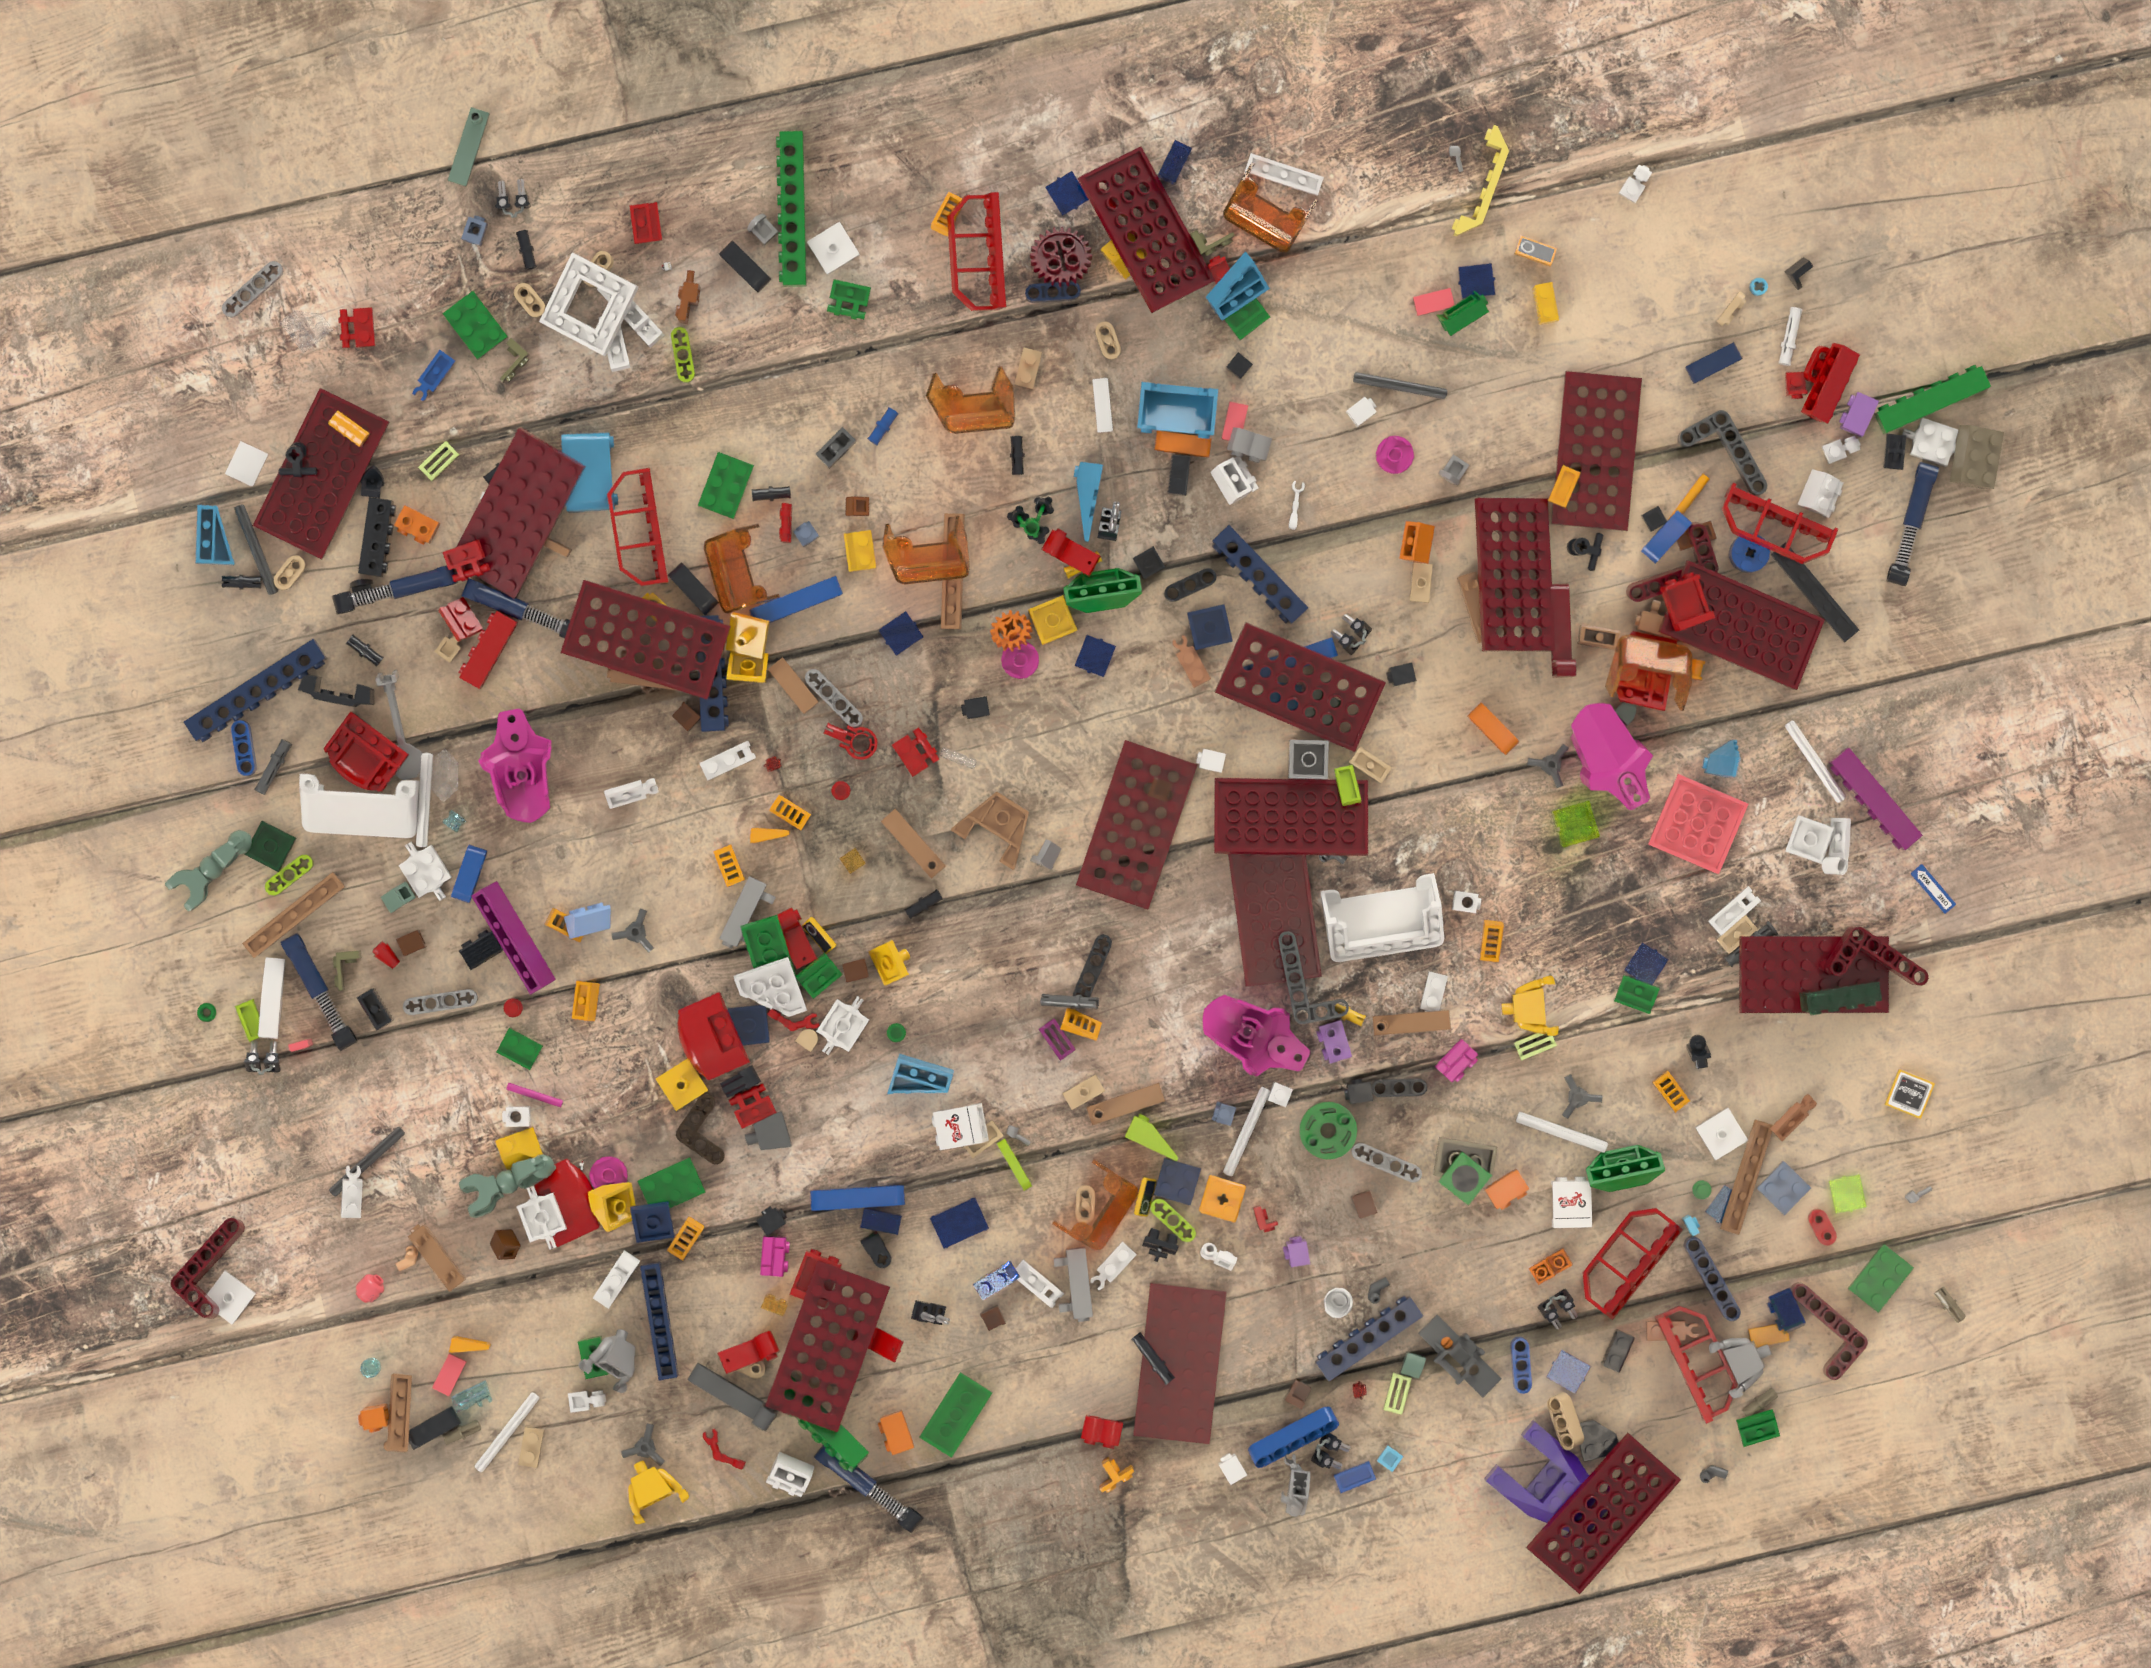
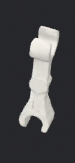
[1289,481,1305,530]

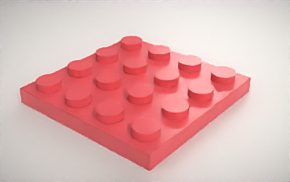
[1648,774,1748,874]

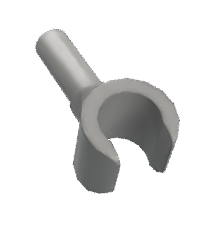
[1449,146,1464,172]
[1006,1125,1031,1146]
[1905,1186,1932,1203]

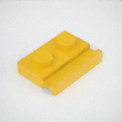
[844,530,876,572]

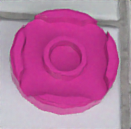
[1376,436,1414,474]
[1001,642,1039,679]
[589,1156,628,1189]

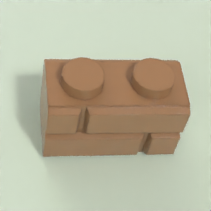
[1577,625,1620,651]

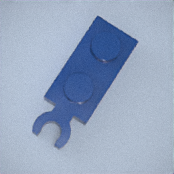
[412,350,456,401]

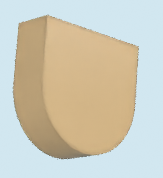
[795,1029,818,1052]

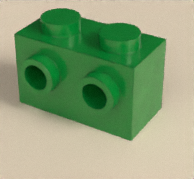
[578,1335,609,1380]

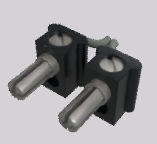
[495,179,531,218]
[1097,502,1121,541]
[1331,614,1372,655]
[244,1041,281,1075]
[1537,1289,1578,1329]
[911,1300,950,1325]
[1311,1433,1350,1469]

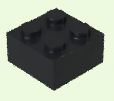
[1132,546,1165,579]

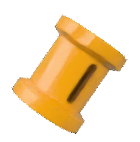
[1685,658,1706,680]

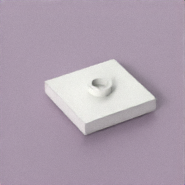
[807,222,860,275]
[1785,815,1835,864]
[1695,1107,1748,1160]
[207,1270,256,1324]

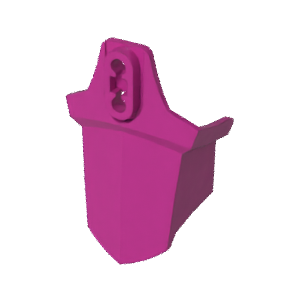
[1570,703,1653,810]
[478,709,552,823]
[1202,995,1310,1077]

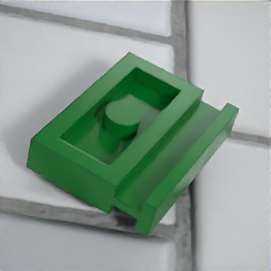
[1224,298,1270,341]
[795,952,843,999]
[1614,974,1660,1014]
[496,1028,543,1070]
[1736,1409,1780,1447]

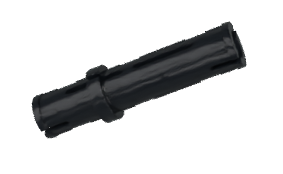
[1131,1332,1175,1385]

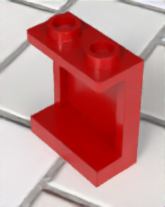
[1660,572,1715,631]
[789,1248,842,1308]

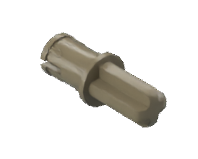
[1934,1287,1966,1323]
[1742,1388,1778,1417]
[442,1420,481,1445]

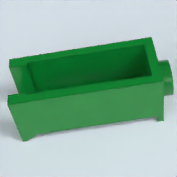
[1436,291,1489,336]

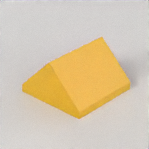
[727,651,768,683]

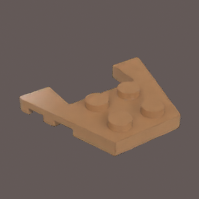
[951,792,1029,870]

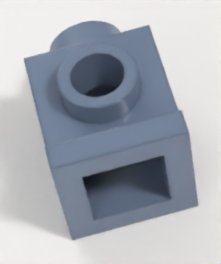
[461,215,488,247]
[793,521,820,547]
[1212,1101,1236,1126]

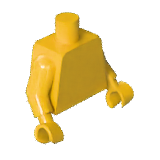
[1501,975,1559,1036]
[628,1460,689,1524]

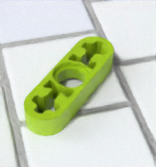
[671,327,695,383]
[265,855,314,896]
[997,1138,1033,1191]
[1150,1198,1196,1242]

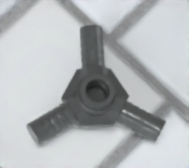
[1527,744,1569,788]
[611,908,654,953]
[1562,1074,1603,1119]
[621,1423,665,1466]

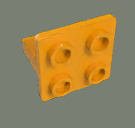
[1099,1457,1134,1493]

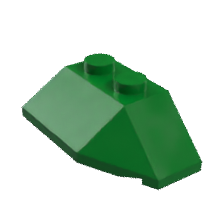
[1064,568,1142,613]
[1586,1145,1665,1192]

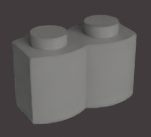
[1227,427,1272,463]

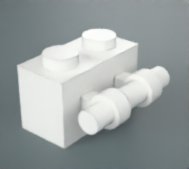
[1210,457,1259,505]
[1797,469,1844,518]
[766,1452,814,1497]

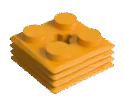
[1199,1175,1246,1223]

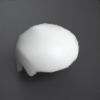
[1324,1288,1353,1318]

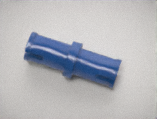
[867,407,899,446]

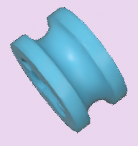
[1749,278,1768,296]

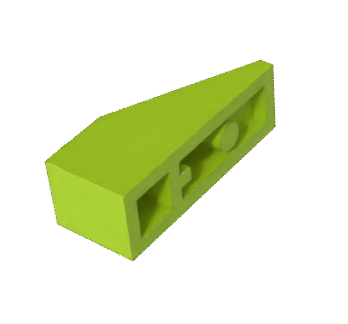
[1125,1114,1178,1161]

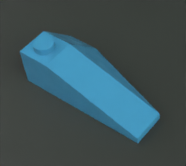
[1073,462,1103,542]
[1702,739,1740,778]

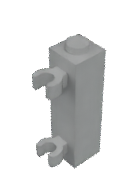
[719,876,776,949]
[1054,1247,1093,1322]

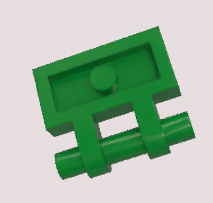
[827,279,871,320]

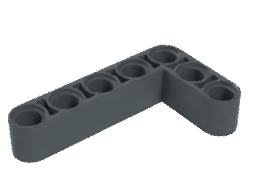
[1677,410,1768,496]
[1279,931,1349,1024]
[687,1363,778,1432]

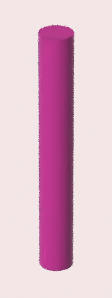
[506,1083,563,1108]

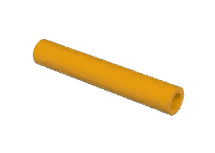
[1668,473,1710,520]

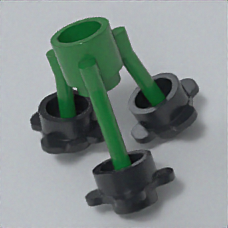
[1007,496,1054,544]

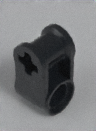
[860,1231,892,1268]

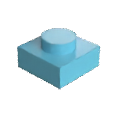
[1682,1215,1700,1236]
[1376,1445,1403,1472]

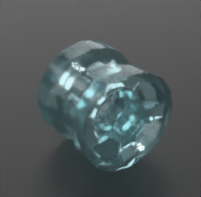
[442,809,467,833]
[360,1358,381,1378]

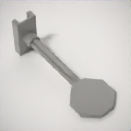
[376,670,422,780]

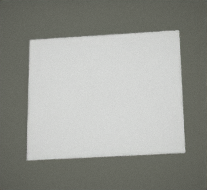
[225,441,268,487]

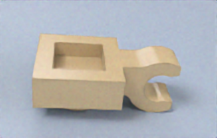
[434,635,462,663]

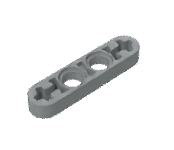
[222,261,283,318]
[805,669,863,727]
[403,989,478,1015]
[1351,1143,1422,1183]

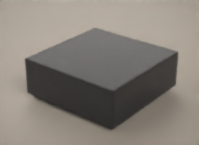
[1226,352,1253,379]
[1641,506,1667,532]

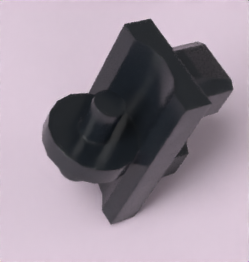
[1883,434,1906,470]
[1686,1035,1711,1069]
[1142,1228,1179,1262]

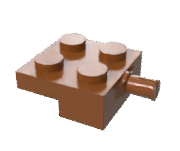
[675,270,701,324]

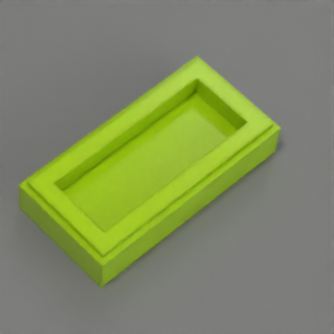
[1334,765,1362,806]
[235,999,260,1042]

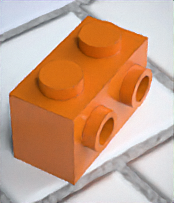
[394,505,441,545]
[1399,521,1435,564]
[1484,1169,1529,1210]
[358,1404,389,1433]
[878,1410,914,1455]

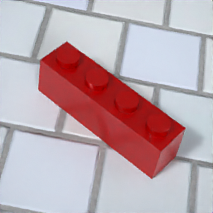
[1801,343,1860,424]
[458,611,518,689]

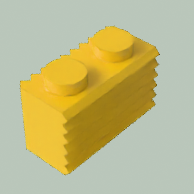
[1532,282,1559,325]

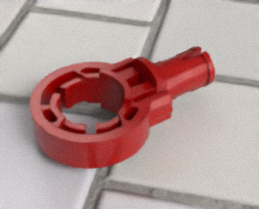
[823,723,878,760]

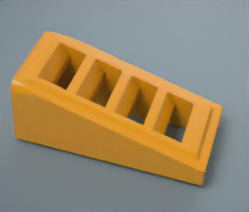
[931,192,962,237]
[769,795,812,831]
[750,828,790,843]
[713,844,745,887]
[544,908,584,943]
[1480,920,1504,962]
[1060,1008,1102,1041]
[1652,1071,1690,1113]
[667,1216,704,1261]
[449,1336,491,1353]

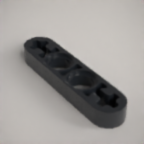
[1073,934,1112,997]

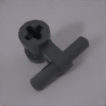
[278,442,317,477]
[1567,533,1604,571]

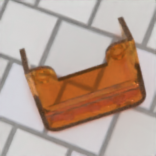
[1223,162,1318,253]
[926,366,1015,434]
[882,516,970,585]
[704,523,780,613]
[1605,635,1692,711]
[1052,1158,1138,1250]

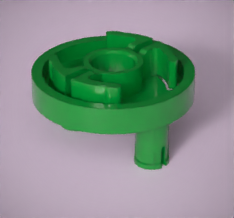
[1299,1102,1357,1160]

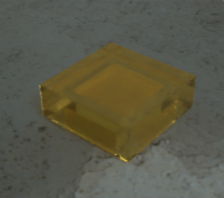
[839,848,866,874]

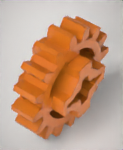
[990,610,1033,652]

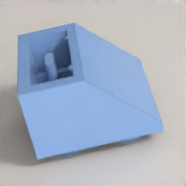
[564,902,611,939]

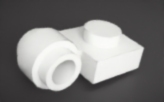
[1619,165,1652,203]
[1822,436,1861,464]
[1200,1243,1237,1271]
[568,1390,606,1413]

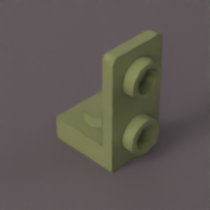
[1190,230,1235,256]
[500,338,529,383]
[333,950,361,991]

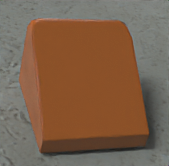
[846,496,869,516]

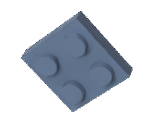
[1757,1161,1811,1215]

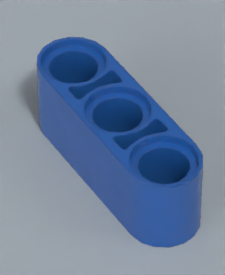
[1641,510,1692,564]
[231,720,257,776]
[451,844,487,903]
[1510,1336,1532,1394]

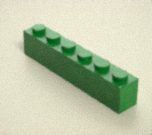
[1874,364,1991,435]
[770,1375,869,1473]

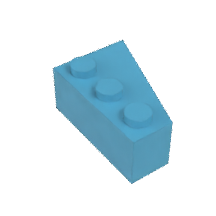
[1206,251,1270,321]
[195,505,235,565]
[887,1054,954,1094]

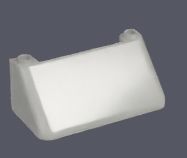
[299,774,420,838]
[1320,873,1444,962]

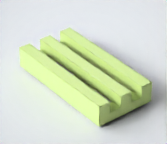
[418,441,459,481]
[1514,1033,1557,1060]
[1383,1373,1412,1415]

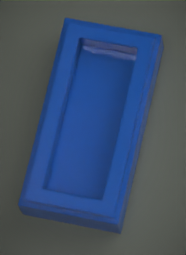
[1334,1461,1376,1493]

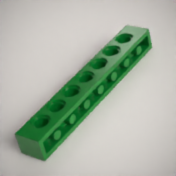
[776,131,807,287]

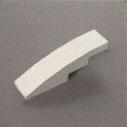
[597,288,664,348]
[258,958,286,1039]

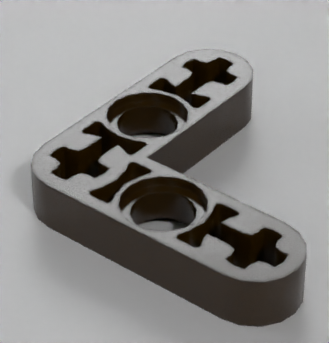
[676,1094,725,1164]

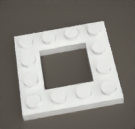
[539,253,639,356]

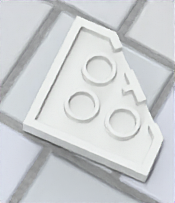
[734,957,807,1017]

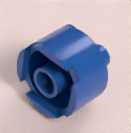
[1729,533,1770,573]

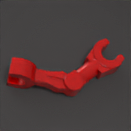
[767,1008,820,1031]
[703,1429,746,1470]

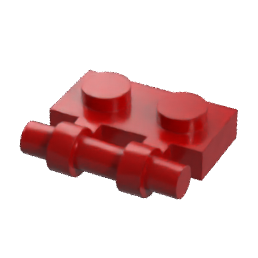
[338,307,376,348]
[779,503,792,543]
[442,539,490,582]
[892,727,940,777]
[728,1083,777,1129]

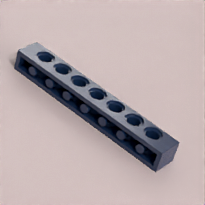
[184,639,328,743]

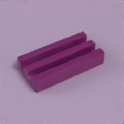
[1039,1019,1076,1061]

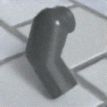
[1319,855,1348,865]
[1368,1277,1390,1304]
[1700,1465,1728,1483]

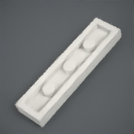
[1245,153,1324,196]

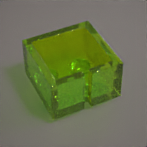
[1551,800,1600,848]

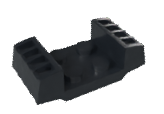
[298,675,374,707]

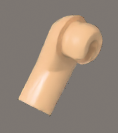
[396,1245,418,1272]

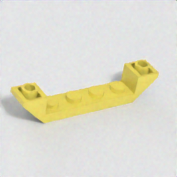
[1452,125,1509,236]

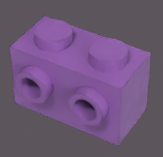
[1839,392,1879,438]
[1316,1020,1352,1064]
[1283,1236,1310,1267]

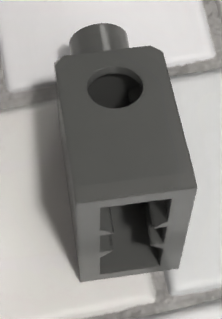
[745,1111,792,1150]

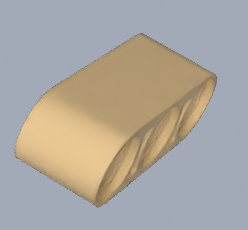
[1547,1392,1584,1450]

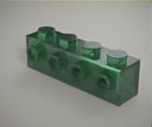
[1799,981,1882,1015]

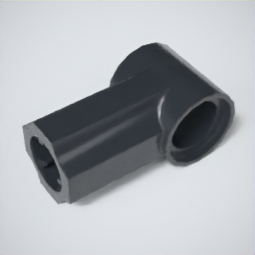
[720,1065,761,1098]

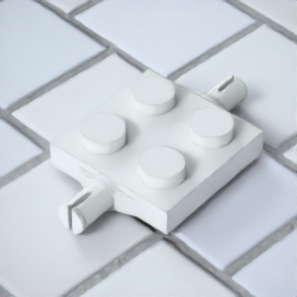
[1902,418,1959,467]
[398,841,452,901]
[816,996,869,1055]
[517,1186,567,1250]

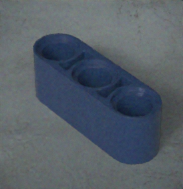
[1025,281,1081,303]
[1685,342,1743,384]

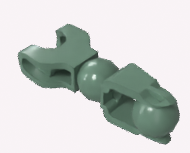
[165,830,252,912]
[459,1154,556,1218]

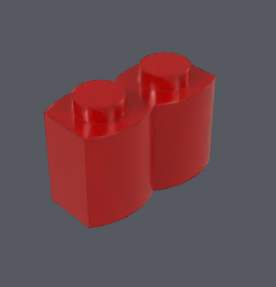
[1081,1415,1123,1449]

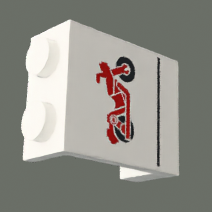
[932,1103,989,1150]
[1551,1177,1592,1228]

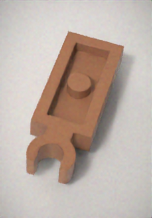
[1172,635,1211,688]
[1770,1094,1817,1141]
[1646,1320,1699,1341]

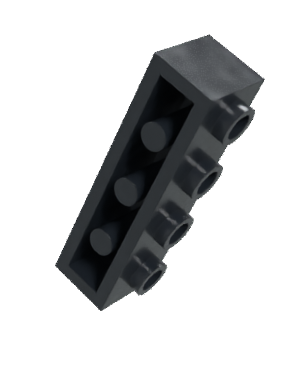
[358,497,396,577]

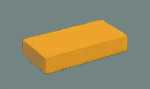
[1548,465,1581,508]
[1748,1322,1790,1347]

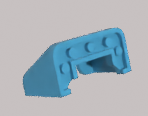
[1137,382,1218,439]
[561,433,618,513]

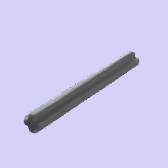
[1353,372,1447,399]
[234,504,278,595]
[329,1127,405,1197]

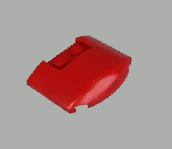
[1614,631,1678,711]
[323,711,409,792]
[677,992,750,1081]
[531,1159,600,1248]

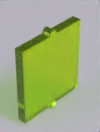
[1829,1174,1867,1213]

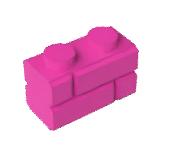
[1434,1038,1478,1083]
[760,1236,790,1277]

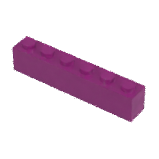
[1829,747,1923,850]
[471,881,556,995]

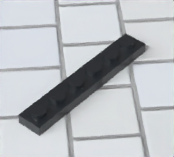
[1770,542,1859,643]

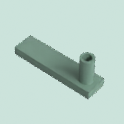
[448,107,490,187]

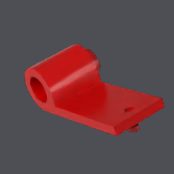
[1041,528,1101,576]
[777,907,817,969]
[852,1320,904,1363]
[717,1331,780,1374]

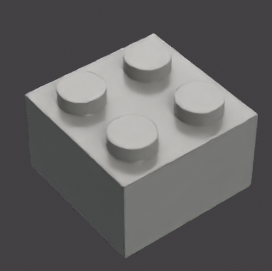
[1288,740,1329,779]

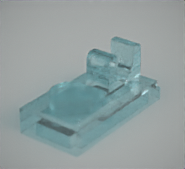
[451,1380,492,1413]

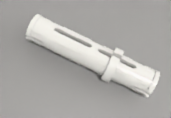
[1778,307,1803,366]

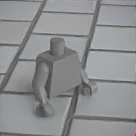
[579,1329,635,1393]
[1709,1338,1772,1398]
[1281,1454,1310,1517]

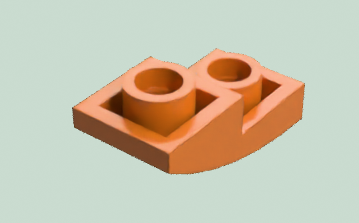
[1529,1248,1573,1285]

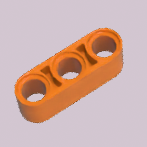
[1154,431,1212,458]
[1467,703,1519,755]

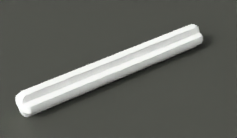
[1785,721,1846,803]
[416,753,433,847]
[1223,1087,1270,1176]
[1516,1112,1608,1153]
[475,1392,539,1472]

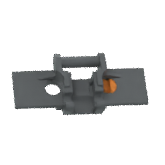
[1418,1315,1501,1398]

